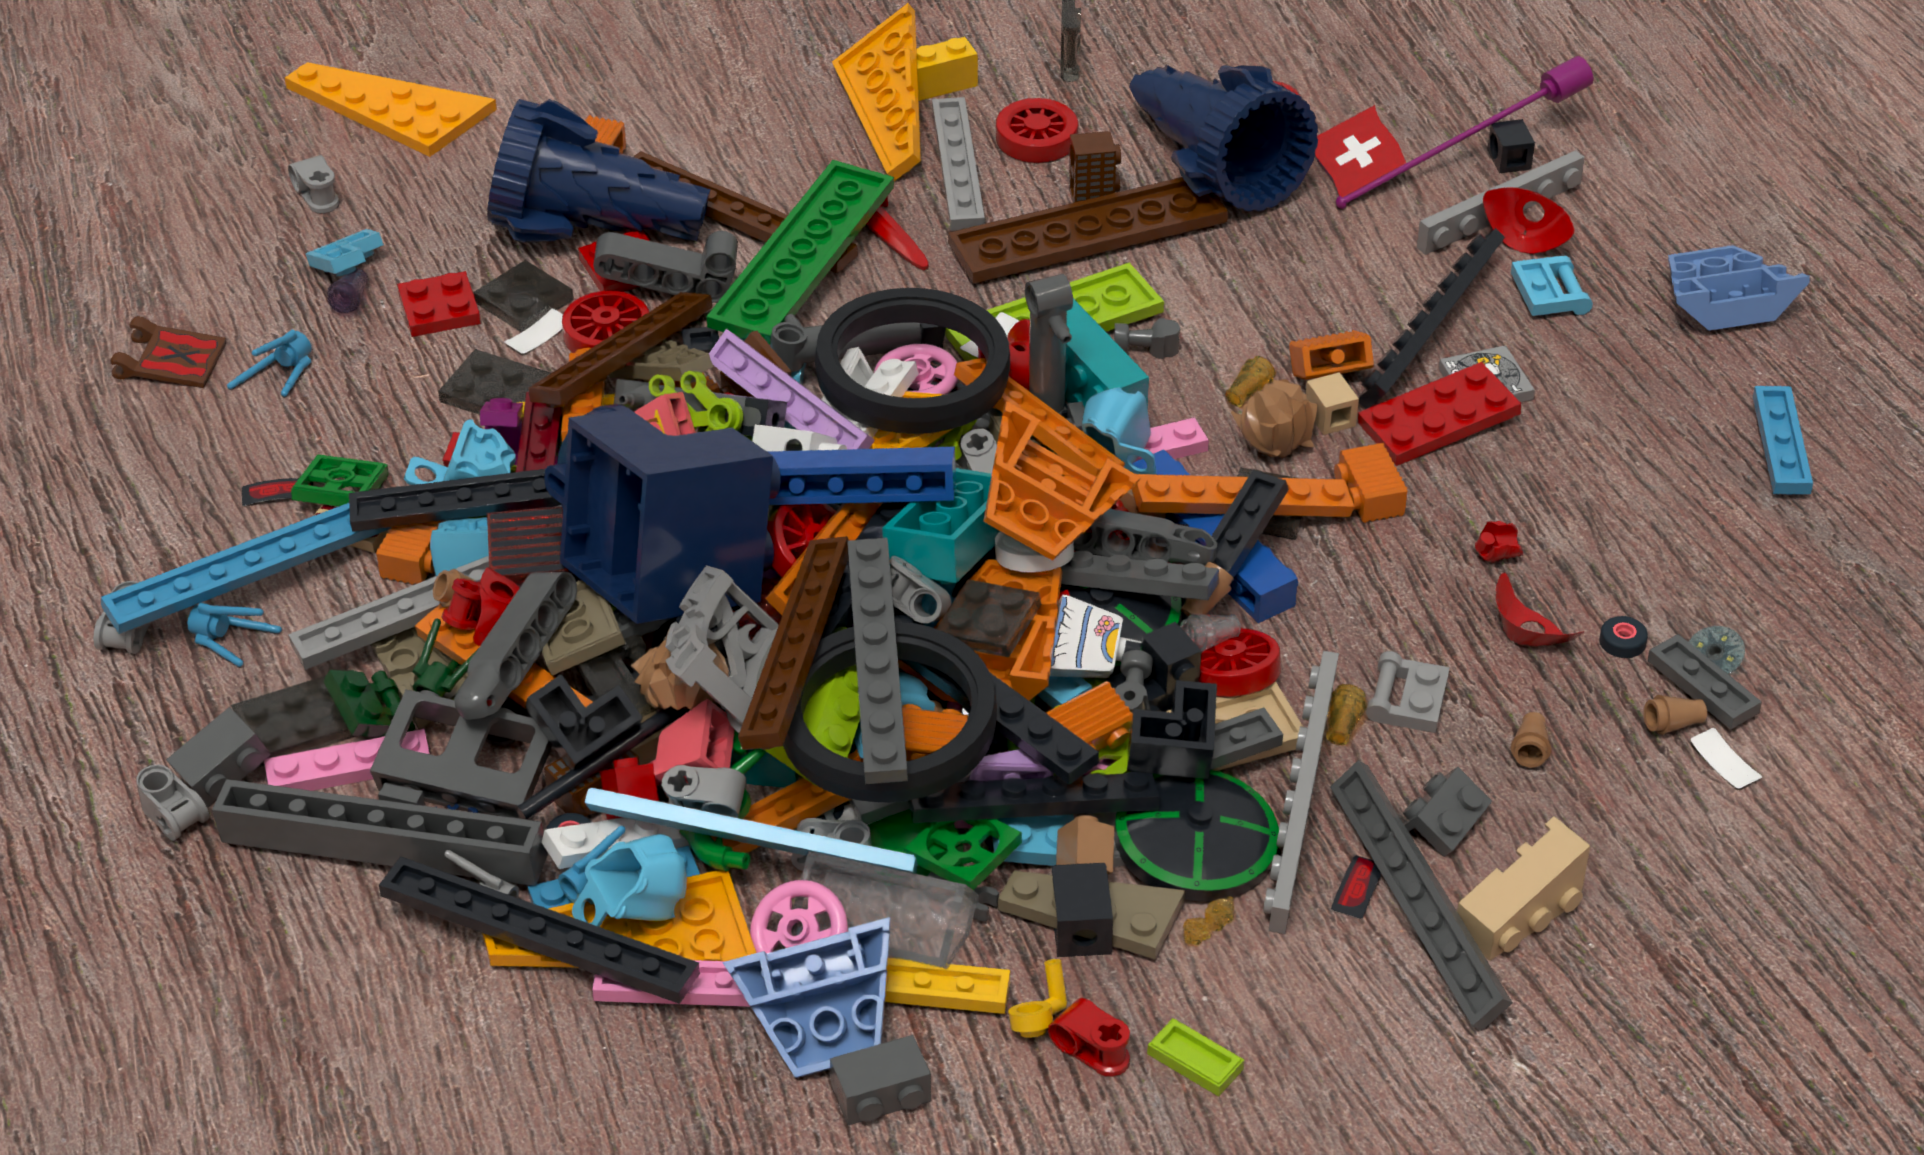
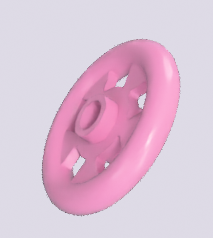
[874,344,959,394]
[750,880,848,953]

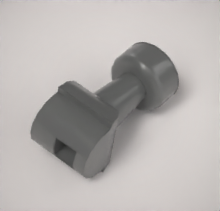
[1114,318,1180,359]
[1115,650,1153,713]

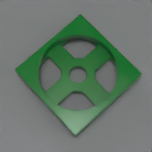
[291,454,388,506]
[904,819,1022,892]

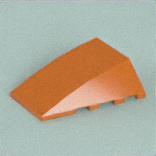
[983,401,1141,561]
[898,559,1062,702]

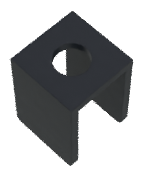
[1052,863,1113,957]

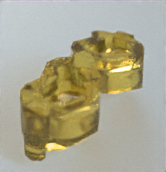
[1183,896,1234,945]

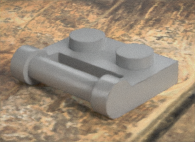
[1366,651,1450,733]

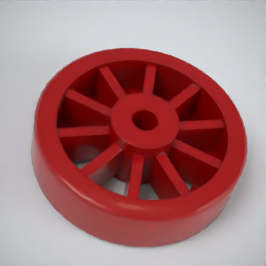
[996,98,1079,163]
[562,291,650,353]
[767,504,836,577]
[1192,628,1281,697]

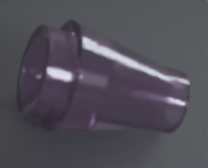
[327,269,368,313]

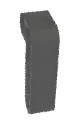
[594,231,738,303]

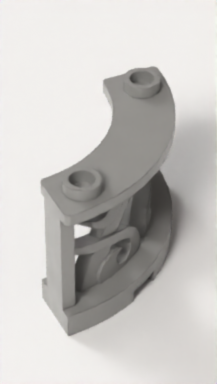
[665,565,779,733]

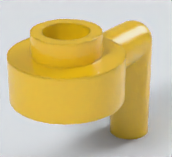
[1008,959,1067,1038]

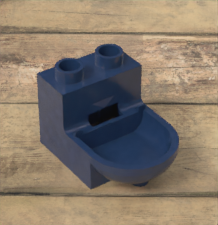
[544,404,781,624]

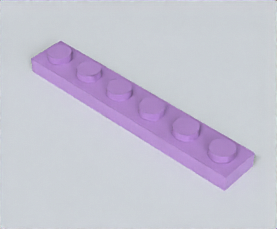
[709,329,875,449]

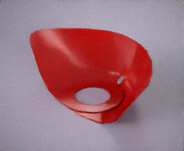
[1483,187,1575,254]
[473,567,520,646]
[1496,572,1584,646]

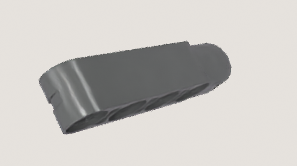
[1073,509,1217,566]
[454,572,577,720]

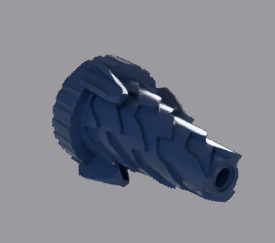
[1129,64,1318,211]
[487,99,710,243]

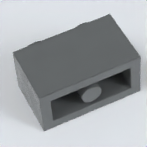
[166,707,271,807]
[830,1035,931,1126]

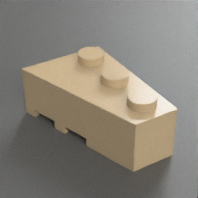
[1457,816,1590,961]

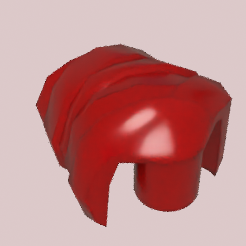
[1475,521,1523,562]

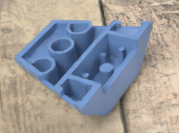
[1668,245,1810,331]
[722,917,891,1078]

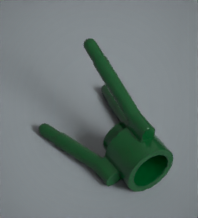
[412,618,479,697]

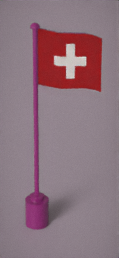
[1315,56,1594,209]

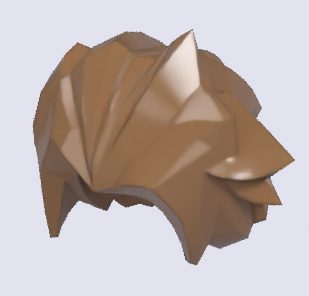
[1231,379,1318,458]
[631,630,729,710]

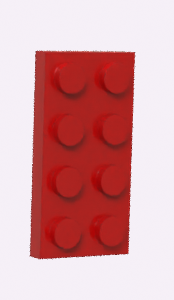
[1358,362,1521,466]

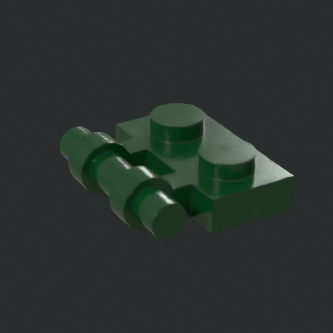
[323,670,416,737]

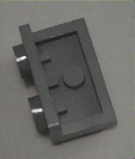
[1402,767,1492,857]

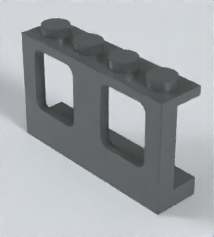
[370,689,555,820]

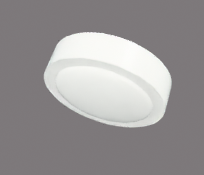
[995,531,1074,572]

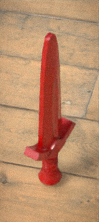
[866,195,929,270]

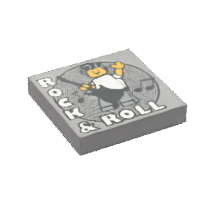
[1439,345,1535,402]

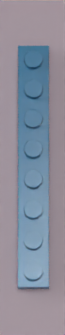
[101,503,392,634]

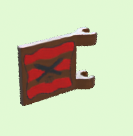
[110,316,226,388]

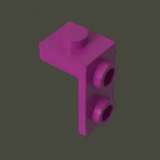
[480,398,523,466]

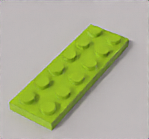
[945,262,1164,361]

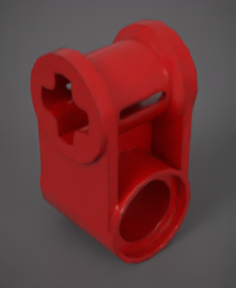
[441,578,512,630]
[1048,998,1130,1077]

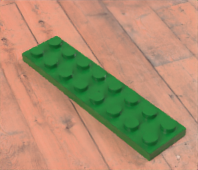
[706,160,894,345]

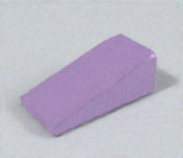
[969,749,1054,781]

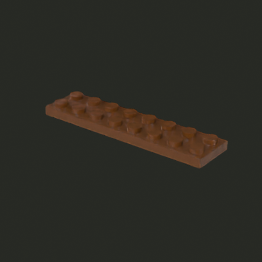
[948,177,1228,283]

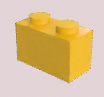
[917,37,978,101]

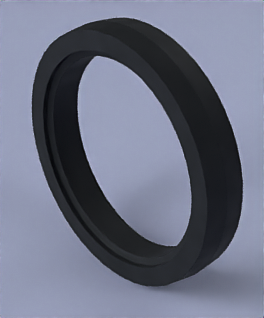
[815,288,1010,434]
[783,622,997,803]

